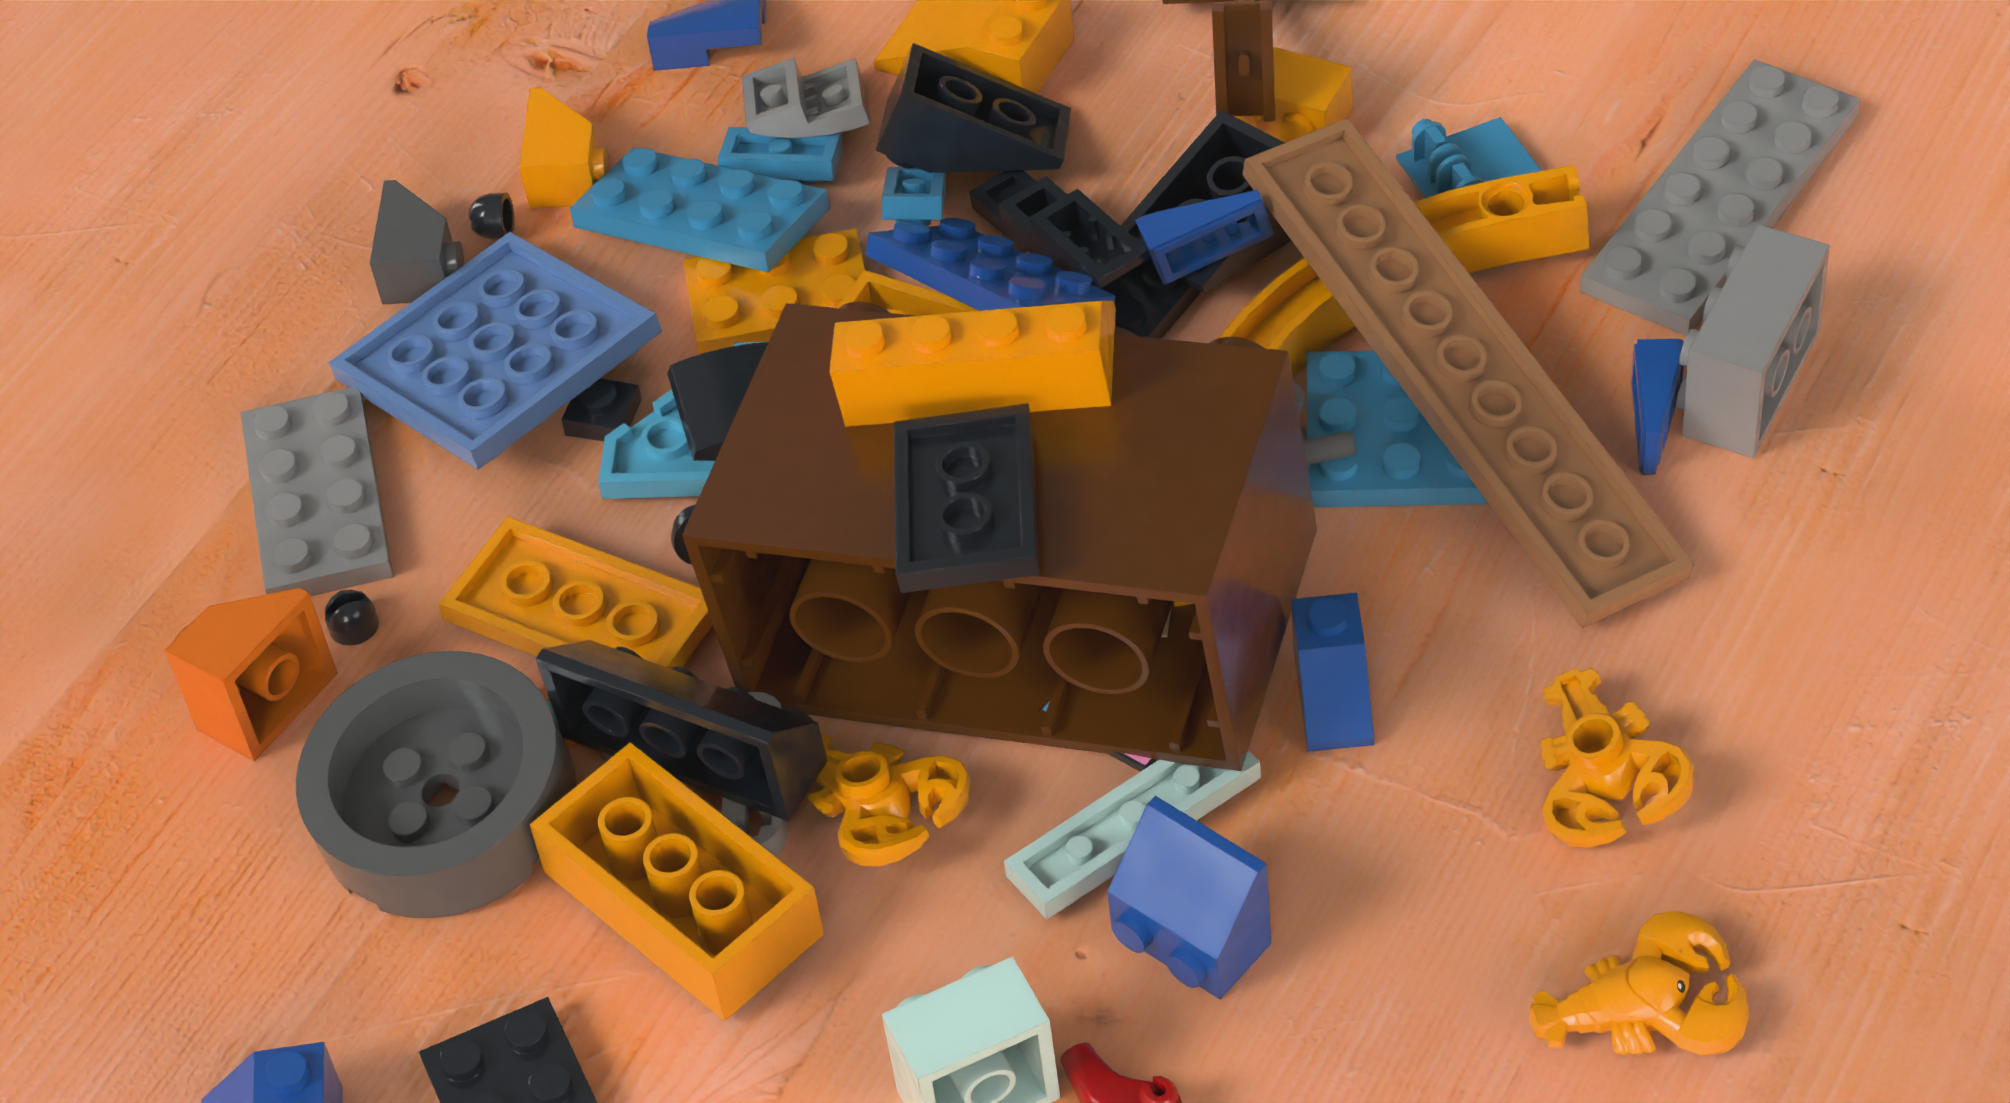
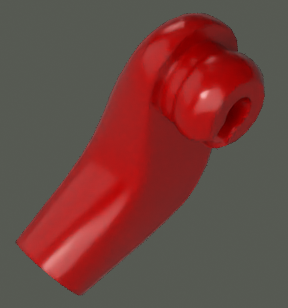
[1060,1042,1182,1103]

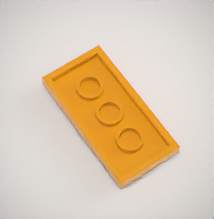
[438,516,713,668]

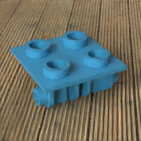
[1396,117,1542,198]

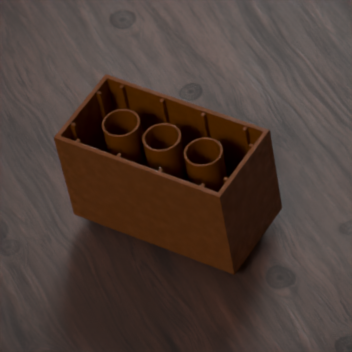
[682,302,1317,771]

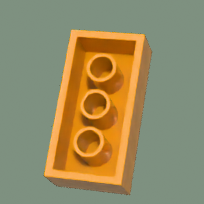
[529,742,824,1022]

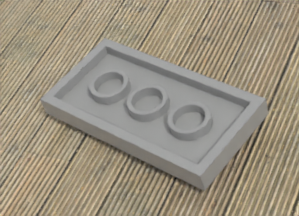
[240,386,394,596]

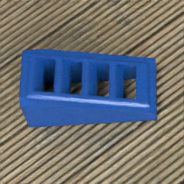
[1135,190,1274,285]
[1631,339,1684,475]

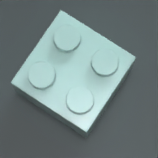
[882,956,1061,1103]

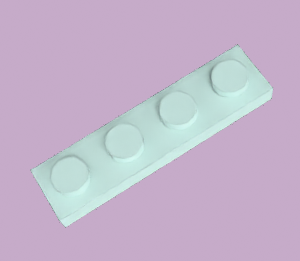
[1004,750,1261,920]

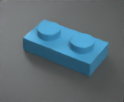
[718,127,843,184]
[882,167,946,226]

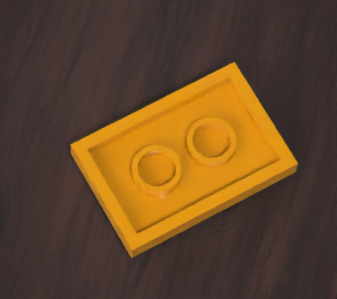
[683,228,865,354]

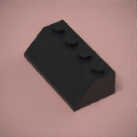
[536,640,827,822]

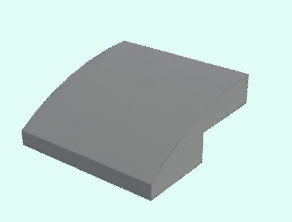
[742,58,870,138]

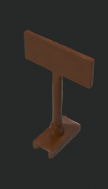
[1162,0,1275,122]

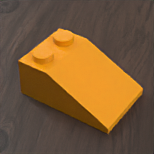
[873,0,1074,94]

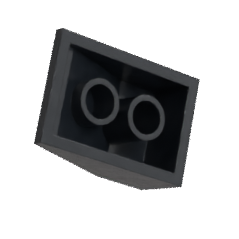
[876,43,1071,173]
[1120,110,1291,293]

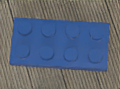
[866,218,1115,311]

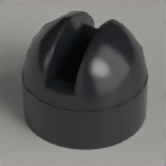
[468,192,514,240]
[325,589,379,646]

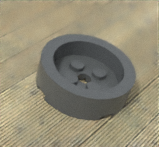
[296,651,576,918]

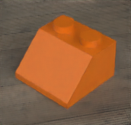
[165,588,338,761]

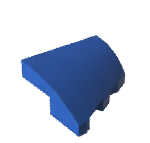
[647,0,765,71]

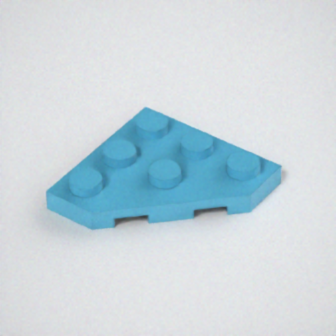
[598,342,762,499]

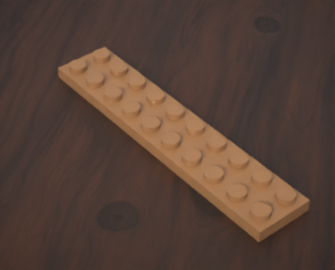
[1242,118,1695,628]

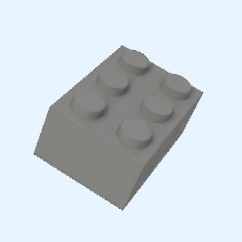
[1676,224,1830,458]

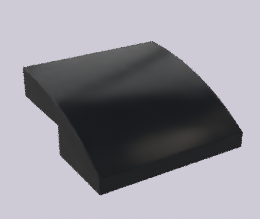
[667,342,768,461]

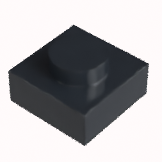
[561,378,642,442]

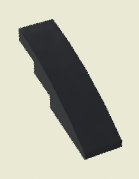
[969,170,1150,288]

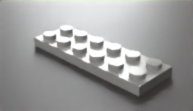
[1580,59,1860,336]

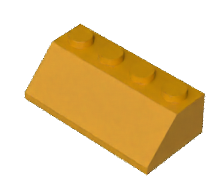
[829,300,1116,427]

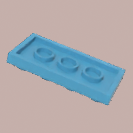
[570,147,830,272]

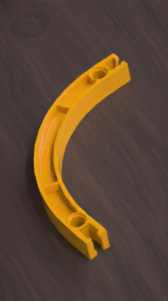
[1173,165,1590,607]

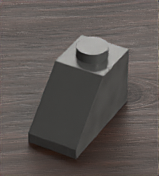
[370,180,464,304]

